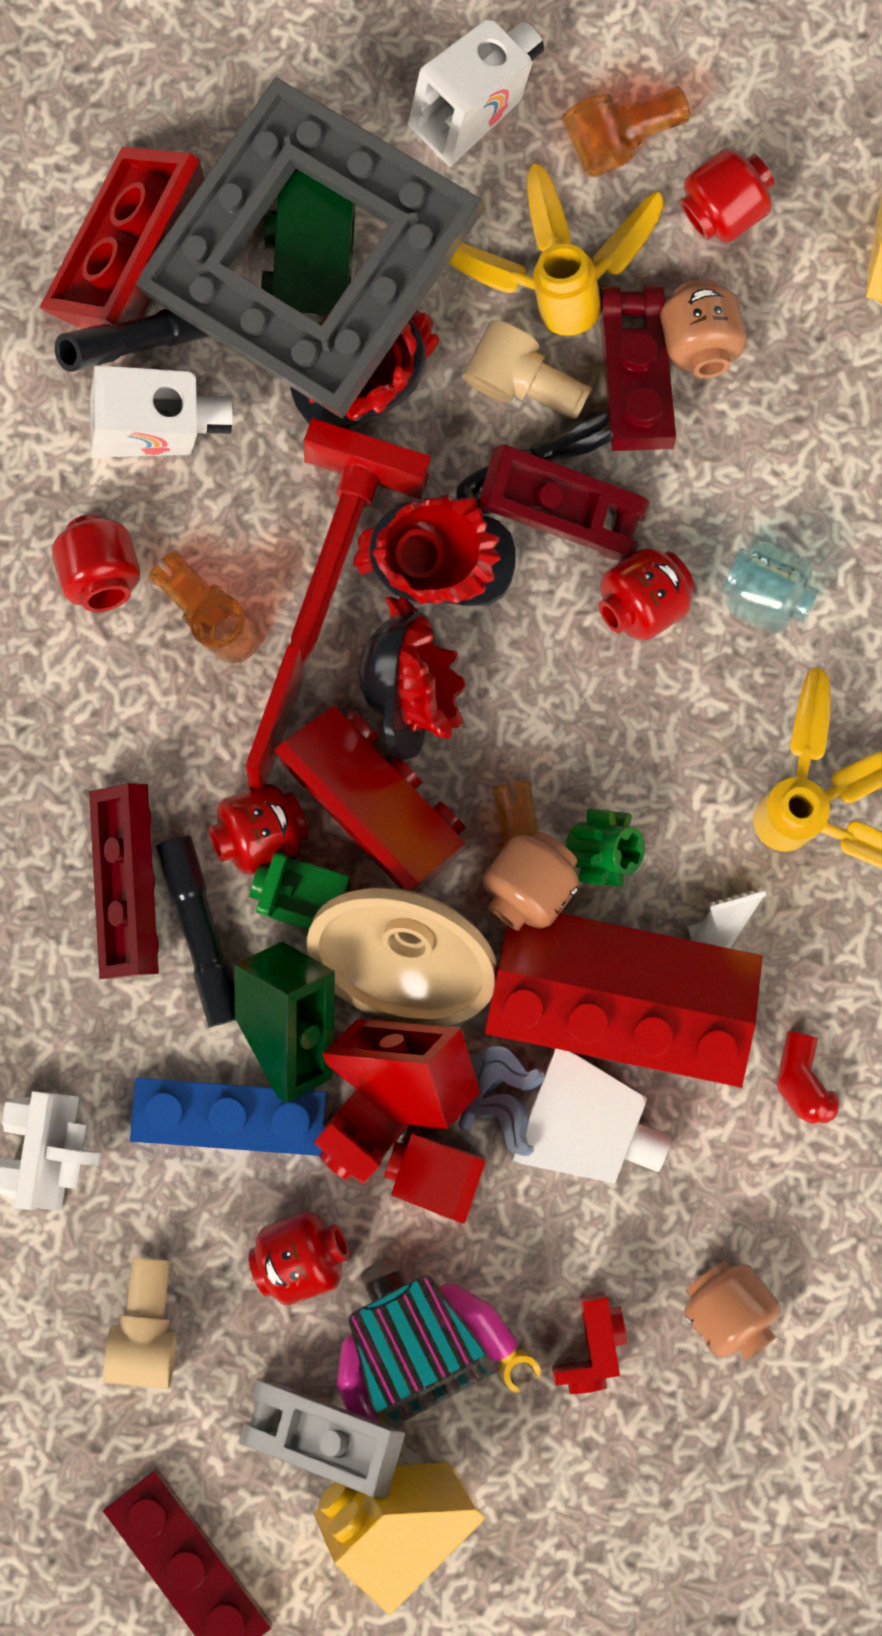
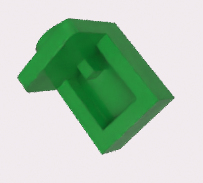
[249,851,351,931]

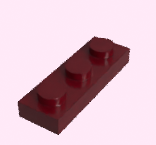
[89,783,159,979]
[103,1468,273,1636]

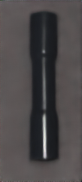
[54,309,210,372]
[155,835,236,1028]

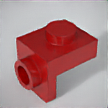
[314,1090,409,1185]
[552,1293,627,1394]

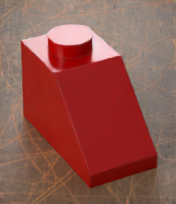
[323,1019,480,1129]
[383,1132,486,1224]

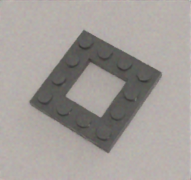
[136,76,485,418]

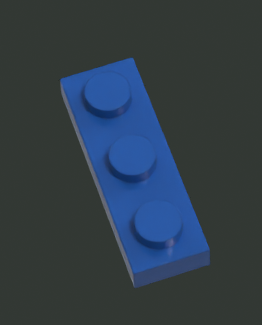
[130,1078,327,1156]

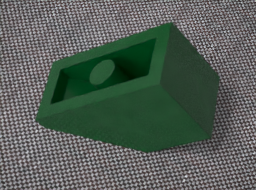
[235,941,335,1103]

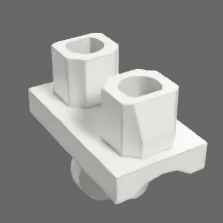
[0,1091,101,1210]

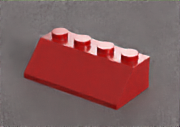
[485,913,763,1088]

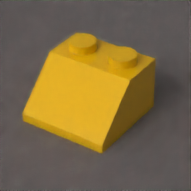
[313,1462,485,1615]

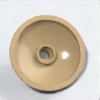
[307,887,498,1026]

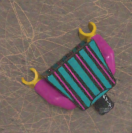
[337,1259,541,1427]

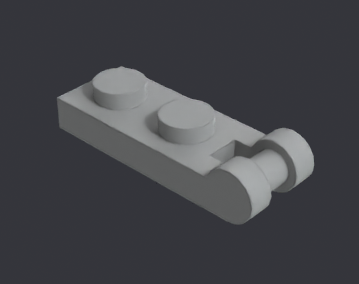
[239,1378,405,1497]

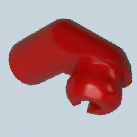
[777,1031,839,1124]

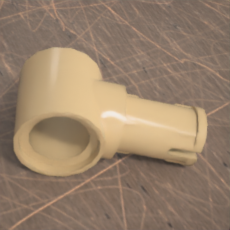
[462,320,592,421]
[103,1257,177,1389]

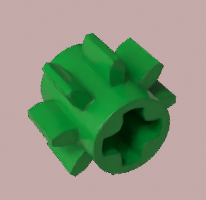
[566,808,645,887]

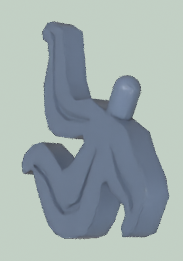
[458,1046,546,1156]

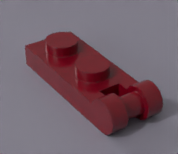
[599,284,676,451]
[478,444,650,561]

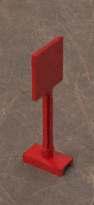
[246,418,431,790]

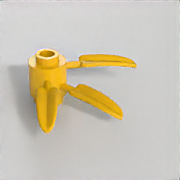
[448,163,664,336]
[753,667,882,868]

